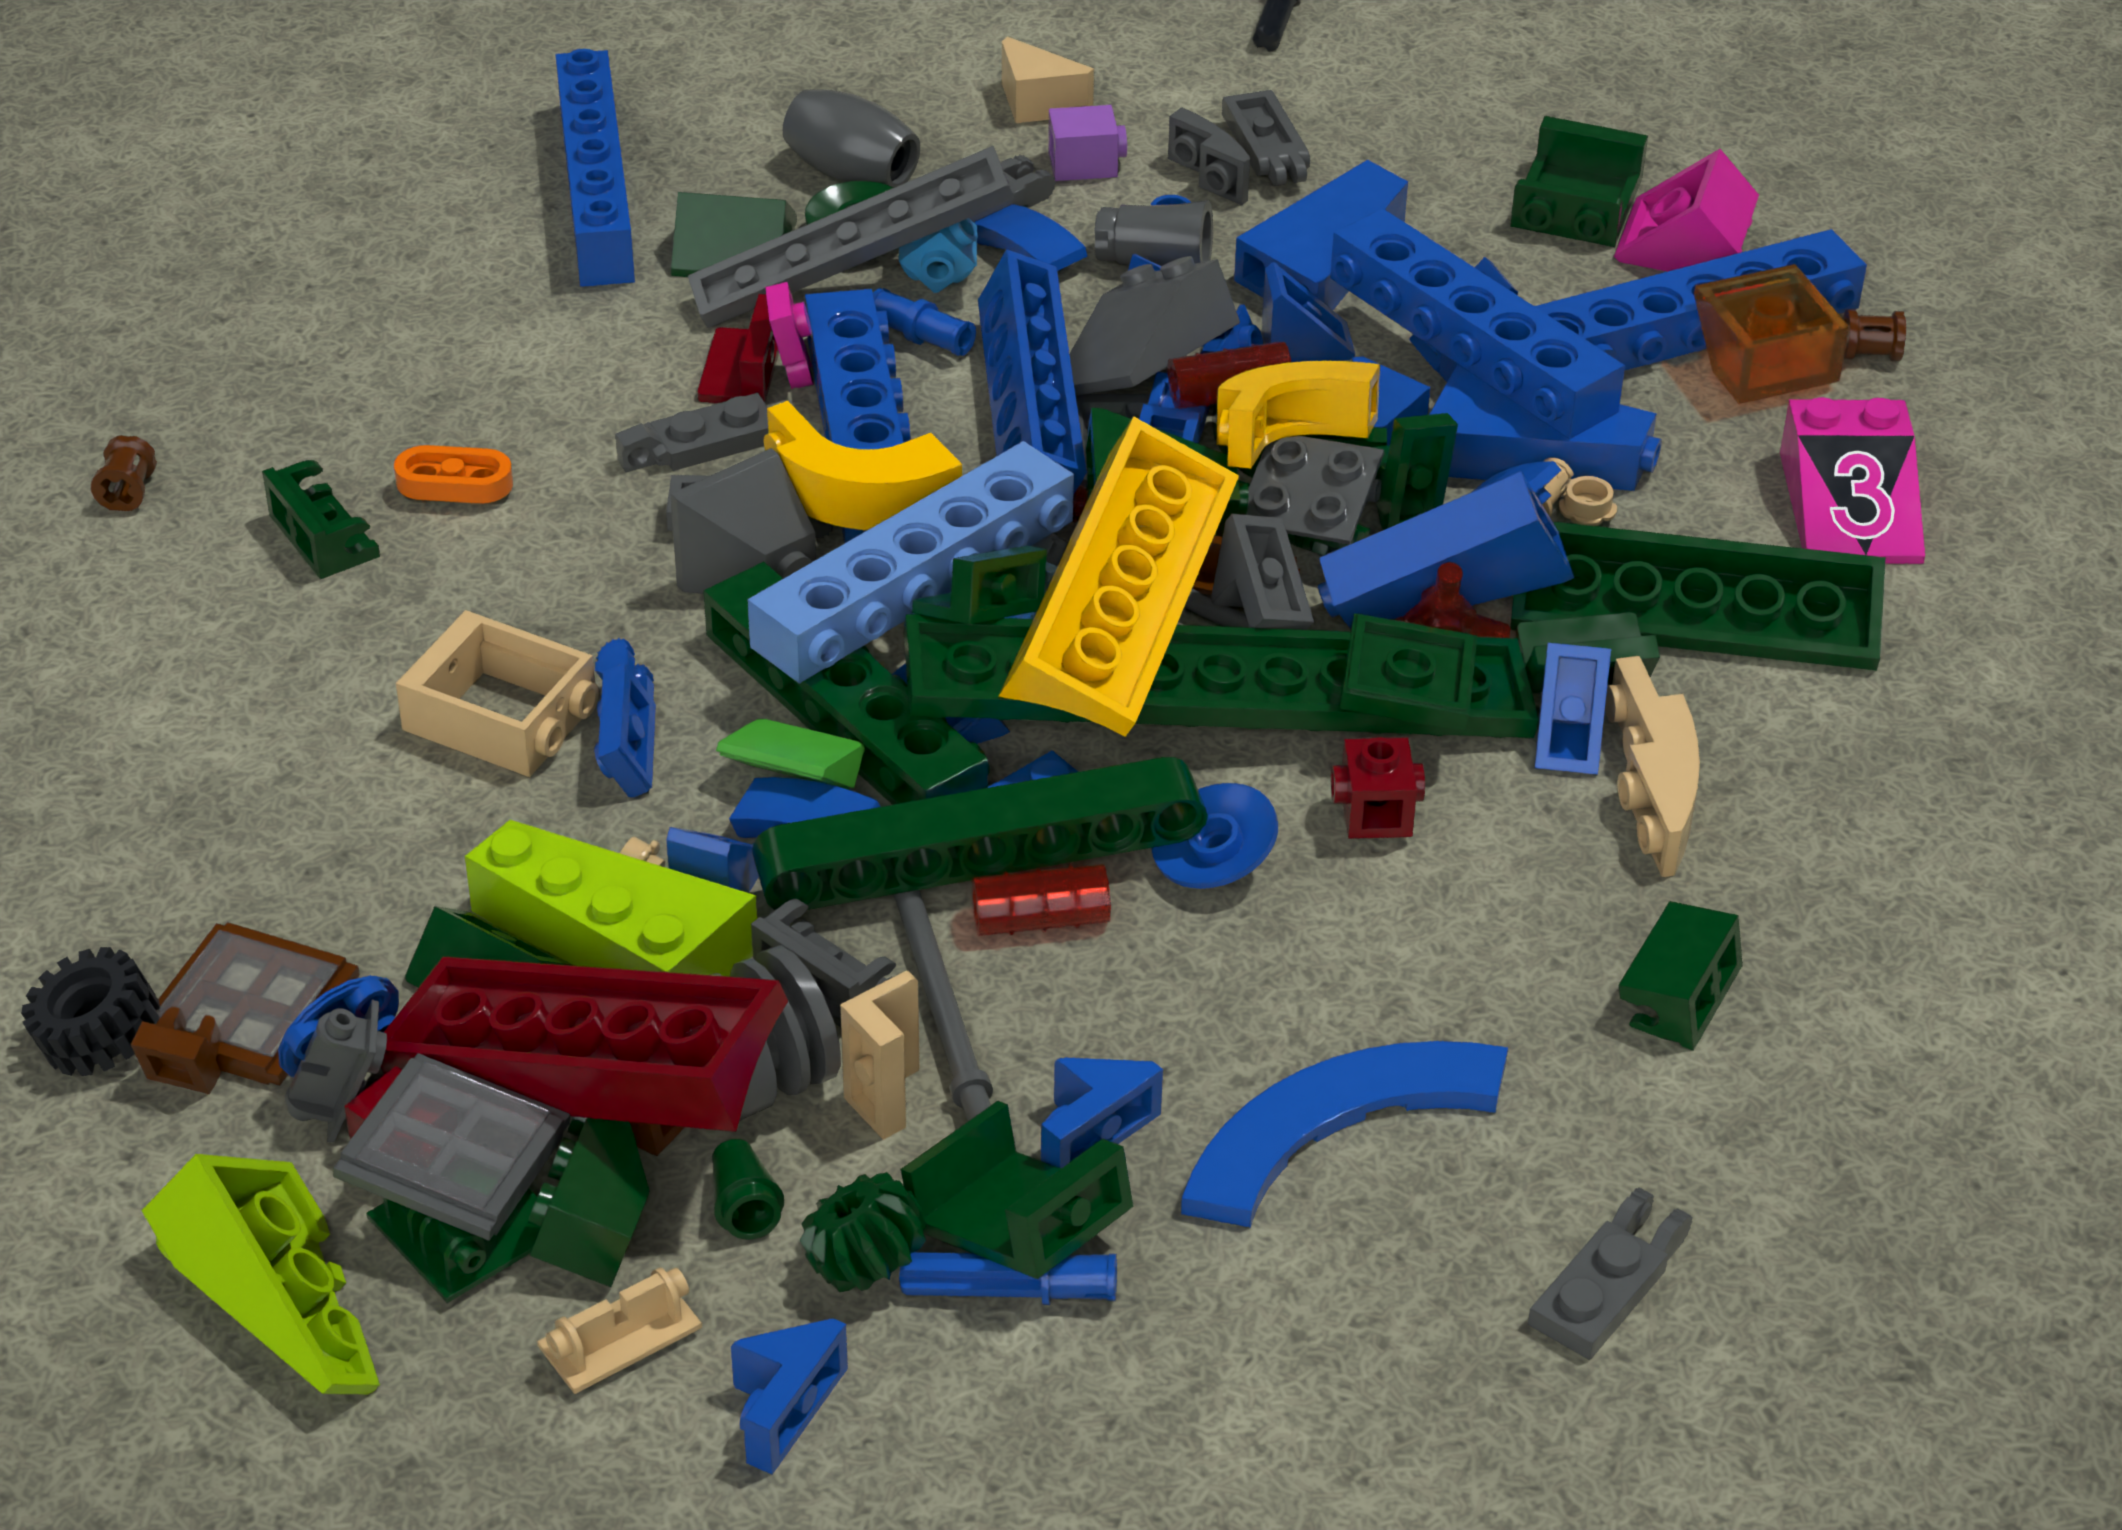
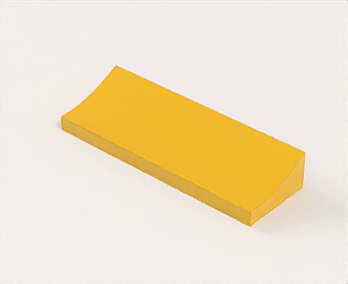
[998,417,1239,737]

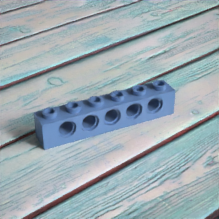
[748,441,1074,684]

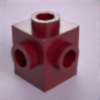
[1330,737,1425,839]

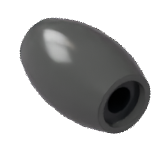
[782,89,920,188]

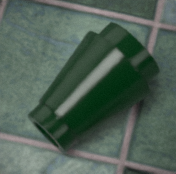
[712,1139,784,1240]

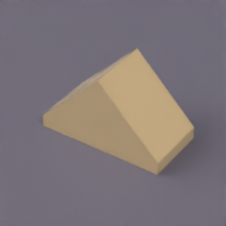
[1002,37,1094,123]

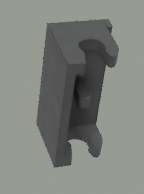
[751,899,896,1027]

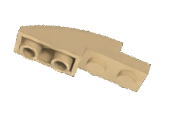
[1605,656,1700,877]

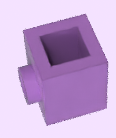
[1048,105,1127,181]

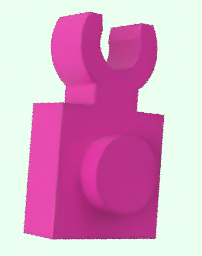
[765,282,814,389]

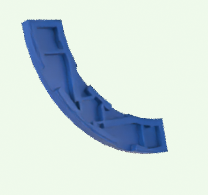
[1181,1041,1508,1228]

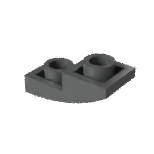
[1168,107,1250,205]

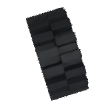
[21,947,161,1076]

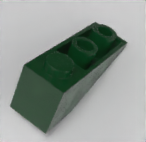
[528,1117,650,1287]

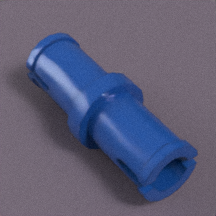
[873,288,976,356]

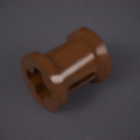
[1841,309,1906,361]
[91,435,157,511]

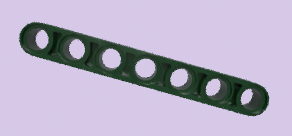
[752,757,1208,910]

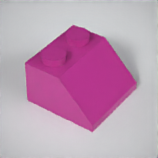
[1614,149,1759,272]

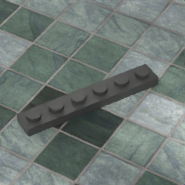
[688,146,1015,328]

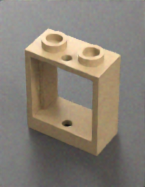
[396,610,599,777]

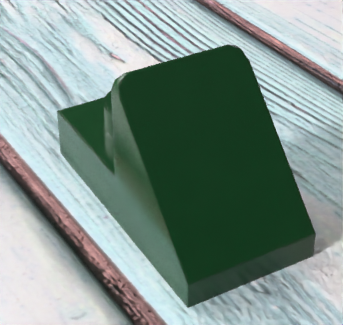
[1371,413,1458,530]

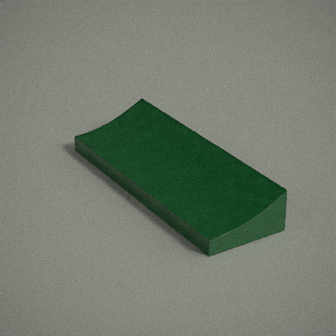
[1510,522,1886,671]

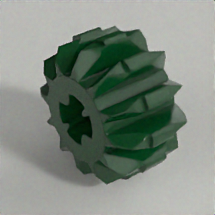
[800,1172,927,1293]

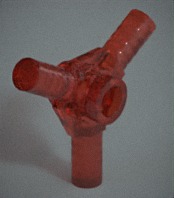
[1390,562,1510,638]

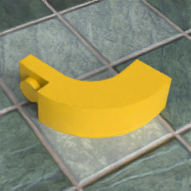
[1216,361,1380,469]
[764,401,962,530]

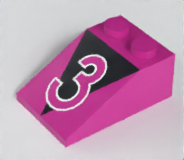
[1780,397,1925,564]

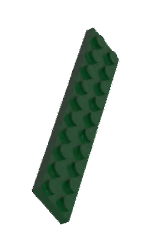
[903,614,1539,738]

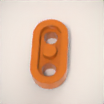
[394,445,513,504]

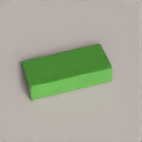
[716,719,865,790]

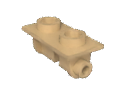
[537,1267,702,1394]

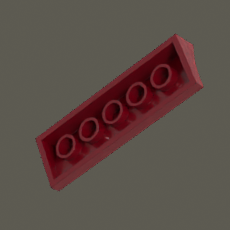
[380,957,789,1132]

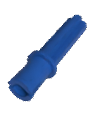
[899,1252,1117,1305]

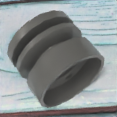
[710,945,841,1121]

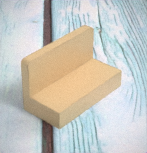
[840,971,920,1140]

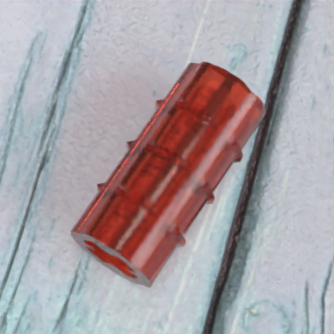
[1167,341,1291,409]
[971,864,1111,936]

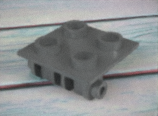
[1247,436,1385,545]

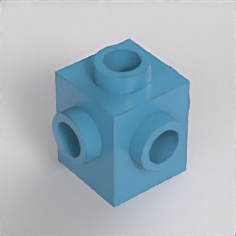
[898,218,978,293]

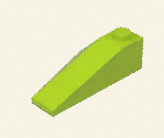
[141,1154,380,1395]

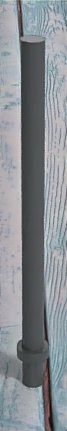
[894,890,993,1122]

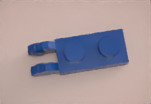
[594,638,656,797]

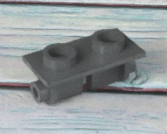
[285,1000,387,1142]

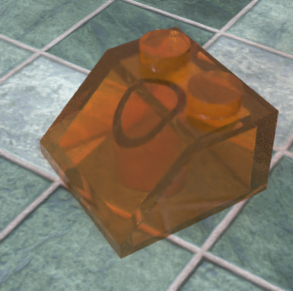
[1694,264,1849,404]

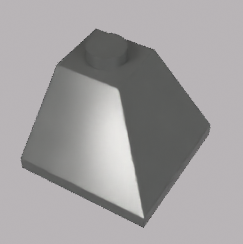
[670,448,816,594]

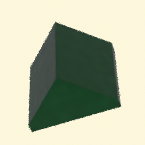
[671,192,797,277]

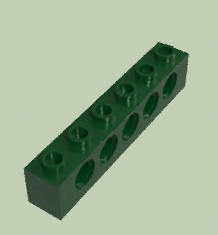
[703,561,990,805]

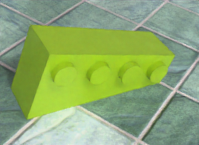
[465,820,757,977]

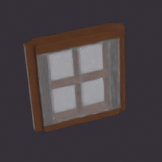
[156,922,360,1086]

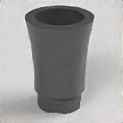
[1094,200,1213,266]

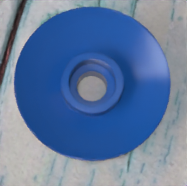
[1151,783,1279,889]

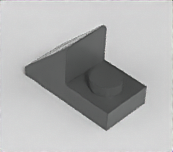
[1211,514,1314,630]

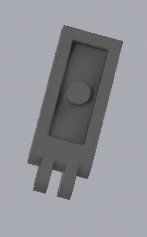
[1222,90,1310,186]

